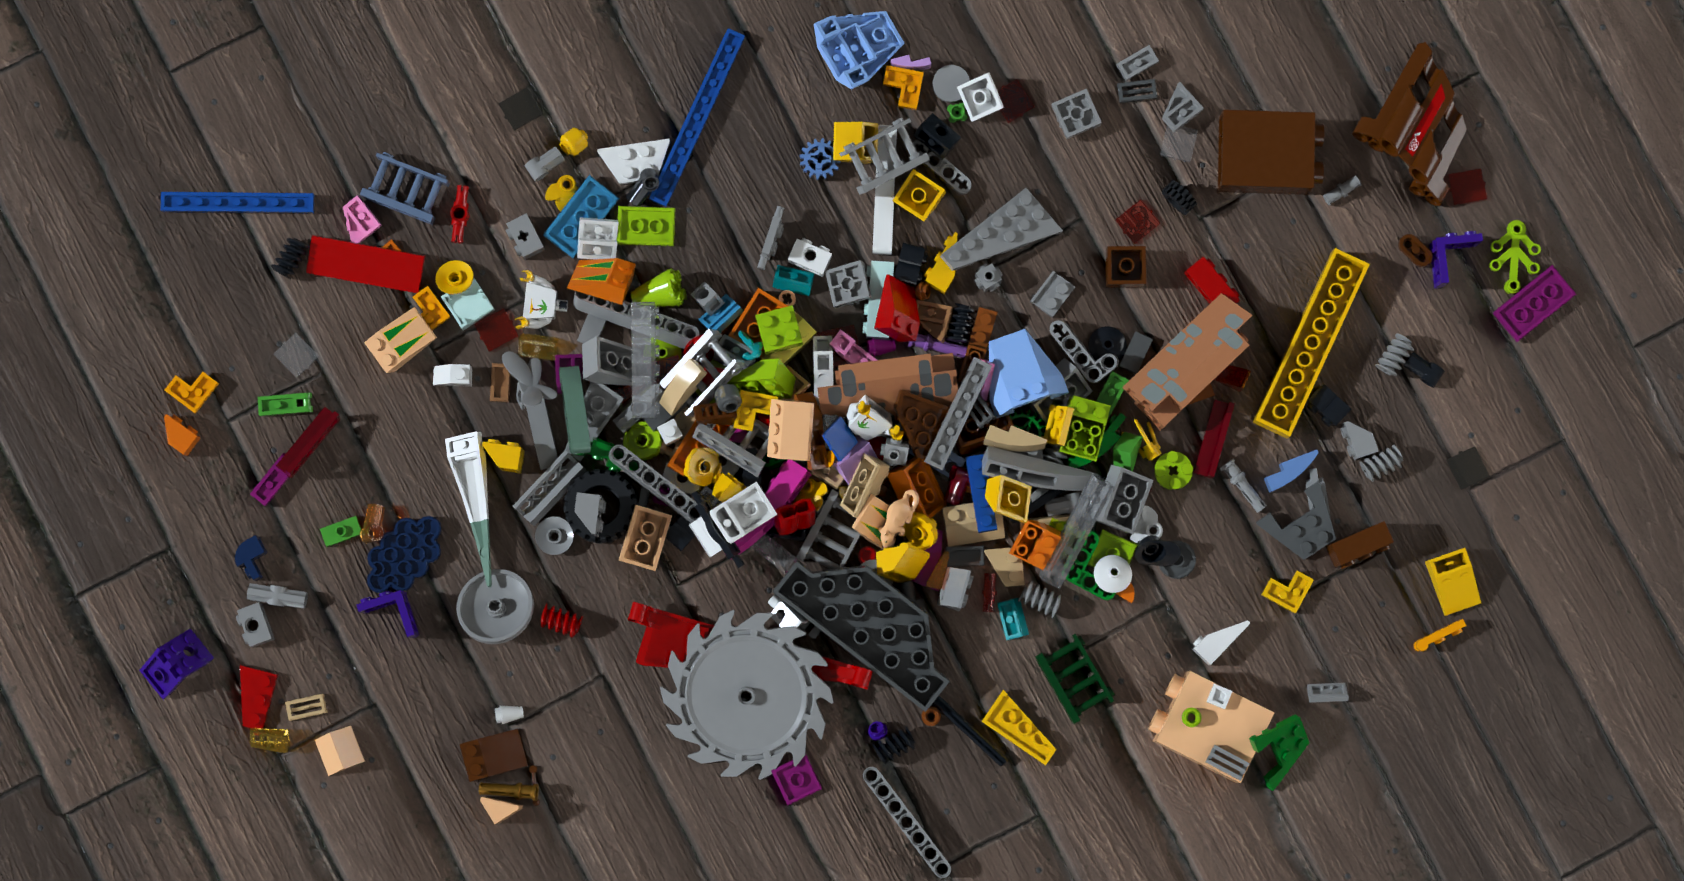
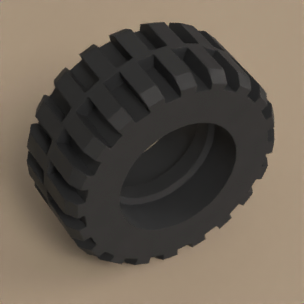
[564,469,638,544]

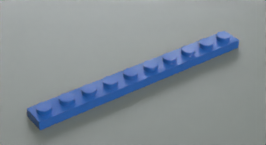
[649,28,745,207]

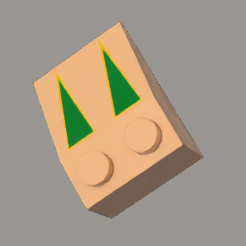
[364,307,437,373]
[852,494,898,550]

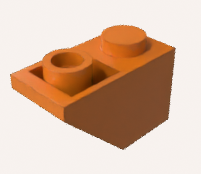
[164,414,201,456]

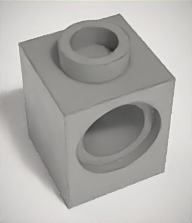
[691,281,724,316]

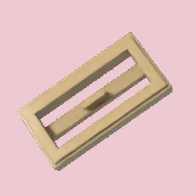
[285,694,328,721]

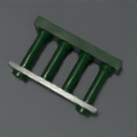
[1034,634,1115,724]

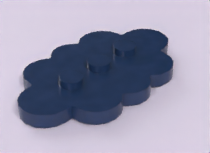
[367,516,442,593]

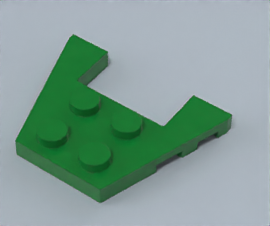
[1249,714,1309,791]

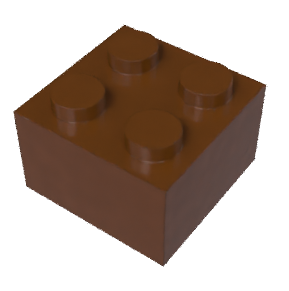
[1105,246,1146,288]

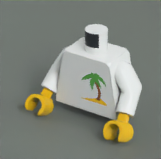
[515,270,568,329]
[847,395,904,440]

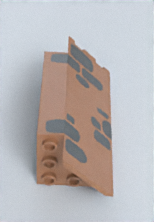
[817,353,958,426]

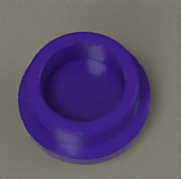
[868,721,888,740]

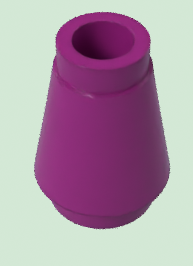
[867,338,896,357]

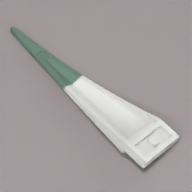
[445,431,492,587]

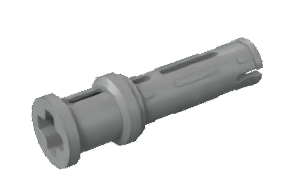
[1220,458,1267,513]

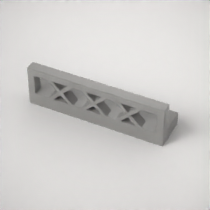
[513,450,587,526]

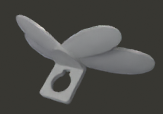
[502,351,557,410]

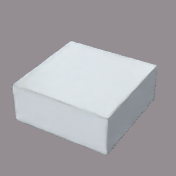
[1206,684,1232,709]

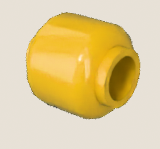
[559,127,588,156]

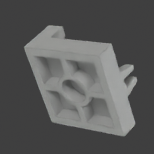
[1051,89,1102,139]
[825,260,872,308]

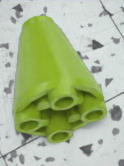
[631,269,687,307]

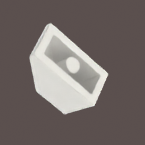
[433,364,472,386]

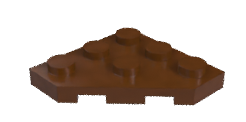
[894,390,950,460]

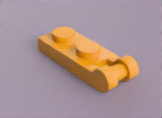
[1413,619,1466,652]

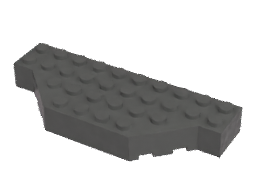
[773,560,950,712]

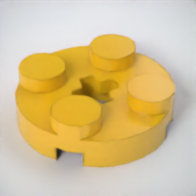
[683,447,722,486]
[902,512,938,550]

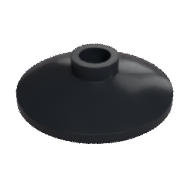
[1088,326,1127,364]

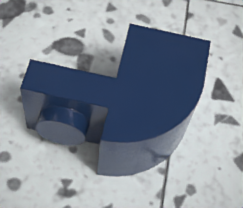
[235,535,268,581]

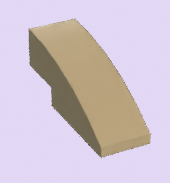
[659,358,707,416]
[984,425,1047,452]

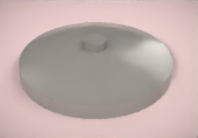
[456,569,534,644]

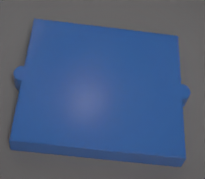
[822,416,858,461]

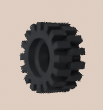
[1162,180,1197,215]

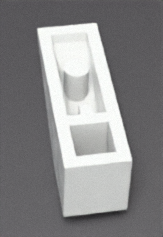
[1192,620,1250,665]

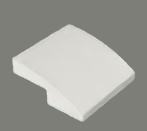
[577,217,619,259]

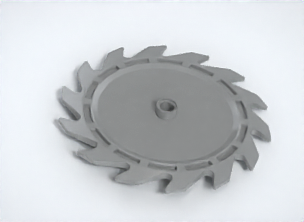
[660,609,834,780]

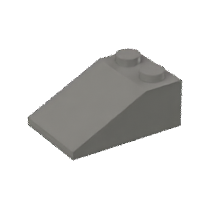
[582,336,643,386]

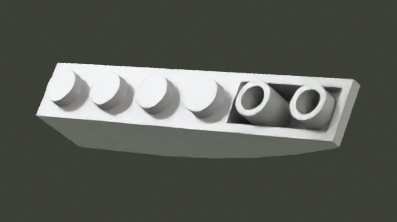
[982,446,1098,491]

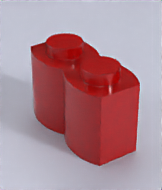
[774,499,816,535]

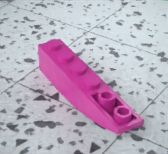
[724,460,812,560]

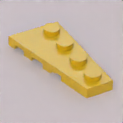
[981,690,1057,766]

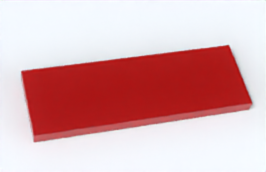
[306,235,425,293]

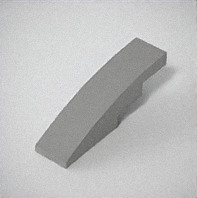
[526,398,558,470]

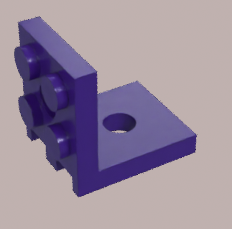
[1429,231,1483,289]
[356,590,420,638]
[139,628,214,700]

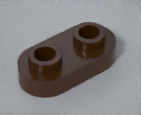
[1398,234,1433,267]

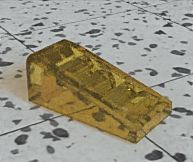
[250,728,290,753]

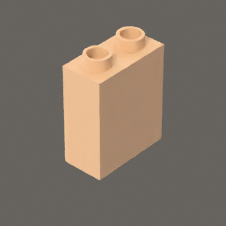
[1148,671,1274,783]

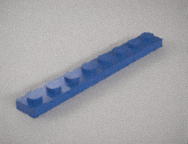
[160,192,315,213]

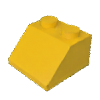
[892,169,946,222]

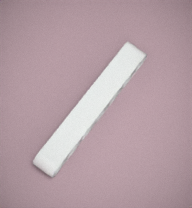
[873,125,897,255]

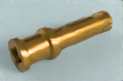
[479,782,539,801]

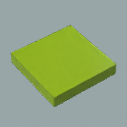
[1087,530,1137,575]

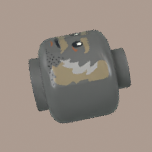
[714,384,742,413]

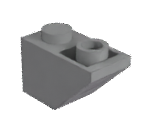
[1340,421,1379,460]

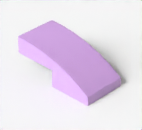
[890,55,931,71]

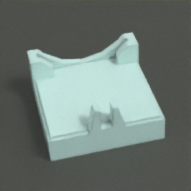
[441,278,495,331]

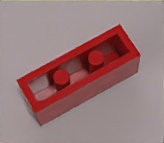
[1184,256,1240,304]

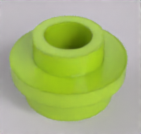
[1182,708,1201,727]

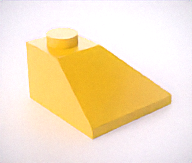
[985,475,1032,523]

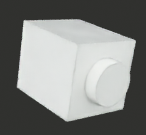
[657,419,684,446]

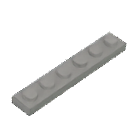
[924,357,992,470]

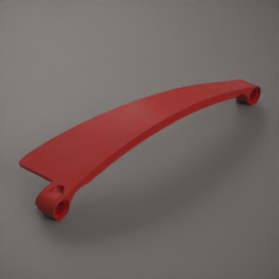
[628,602,873,690]

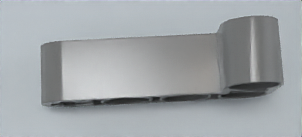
[1049,320,1119,383]

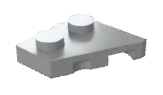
[1162,82,1204,133]

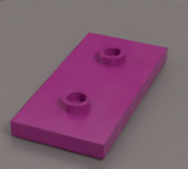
[1493,265,1577,342]

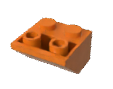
[1009,519,1061,570]

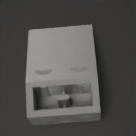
[937,567,974,611]

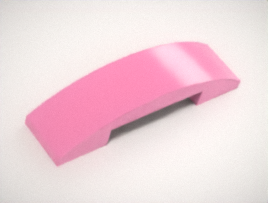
[829,329,877,364]

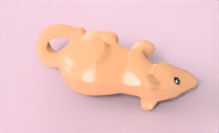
[878,490,919,548]

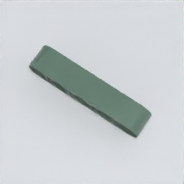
[559,366,591,454]

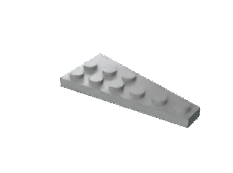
[940,188,1063,271]

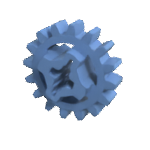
[800,138,841,180]

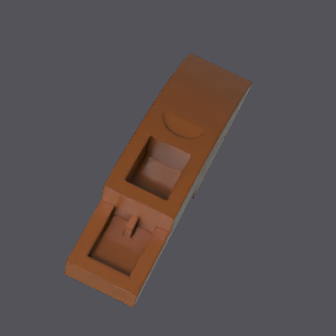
[958,306,998,382]
[794,392,829,470]

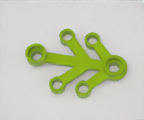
[1489,220,1541,294]

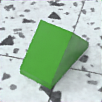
[1113,432,1143,472]

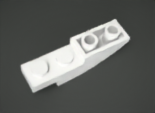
[813,336,833,408]

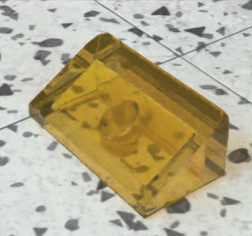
[518,333,559,361]

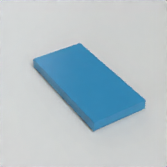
[543,175,619,258]

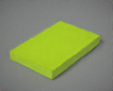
[617,206,676,247]

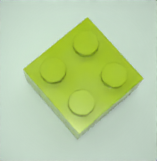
[755,305,803,355]

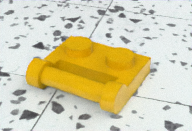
[1042,404,1074,446]

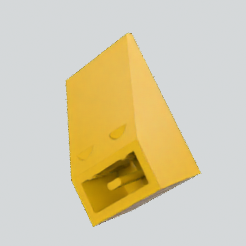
[1425,548,1481,616]

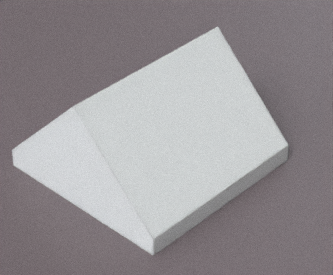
[957,72,1004,122]

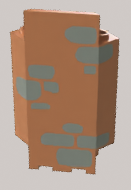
[1122,293,1253,431]

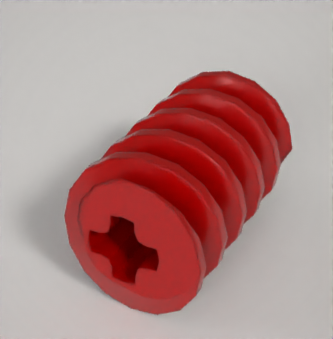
[541,603,583,638]

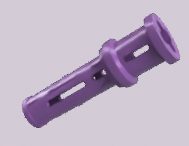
[908,334,967,358]

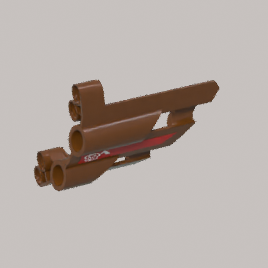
[1352,42,1467,206]

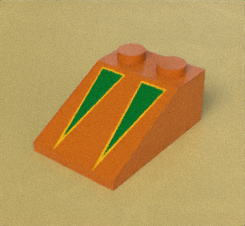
[567,258,636,305]

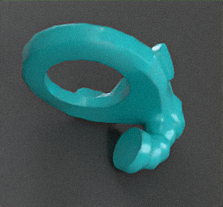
[738,330,763,360]

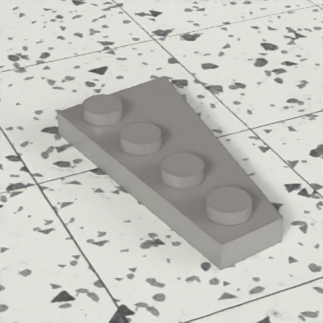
[564,381,624,461]

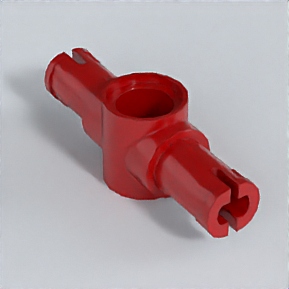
[450,185,470,244]

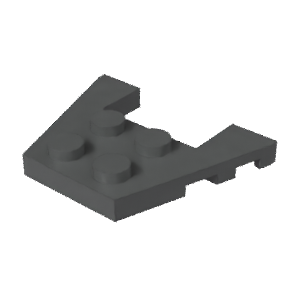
[1256,480,1336,560]

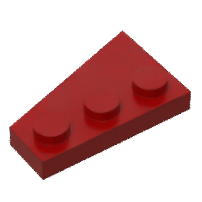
[240,665,278,731]

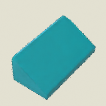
[773,265,815,296]
[997,598,1029,640]

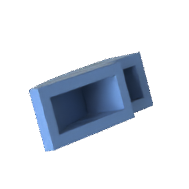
[1264,450,1318,493]

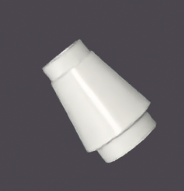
[495,705,524,724]

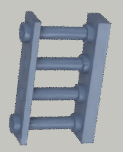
[360,152,450,225]

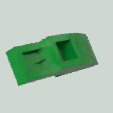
[1066,413,1126,469]
[577,437,638,473]

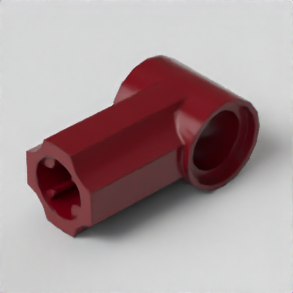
[944,465,970,505]

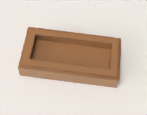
[490,363,511,403]

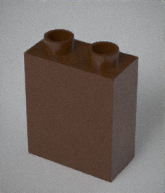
[1217,110,1324,195]

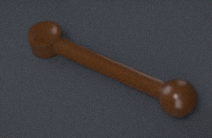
[529,766,540,806]

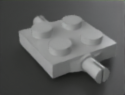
[757,206,785,270]

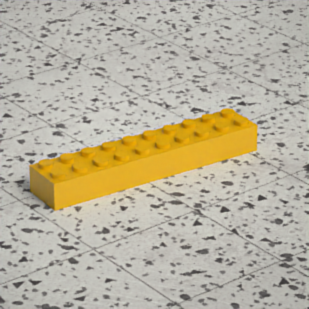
[1252,248,1370,439]

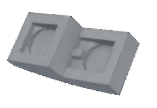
[577,314,607,344]

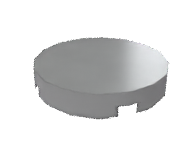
[932,65,970,103]

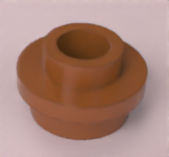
[915,282,931,301]
[921,707,941,726]

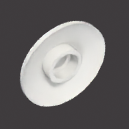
[1094,555,1132,593]

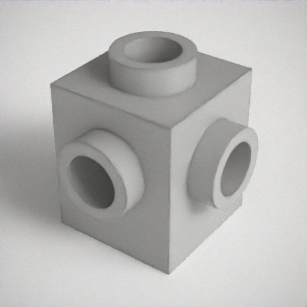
[974,263,1003,292]
[880,437,909,466]

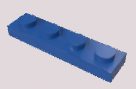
[965,454,997,533]

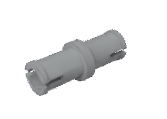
[1323,175,1362,205]

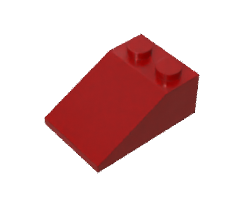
[874,274,920,342]

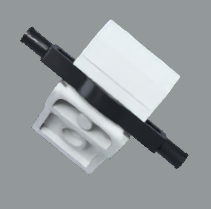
[689,482,777,568]

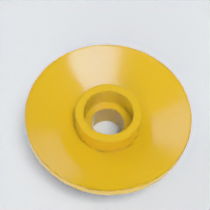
[435,260,474,295]

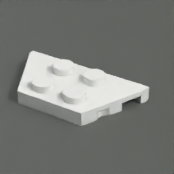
[597,139,670,185]

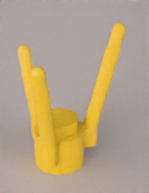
[1121,419,1162,461]

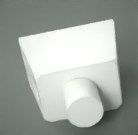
[768,595,811,631]

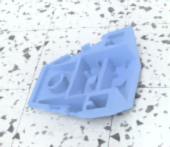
[814,11,904,90]
[989,329,1069,419]

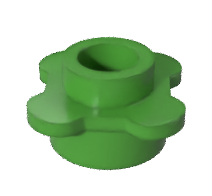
[947,103,967,123]

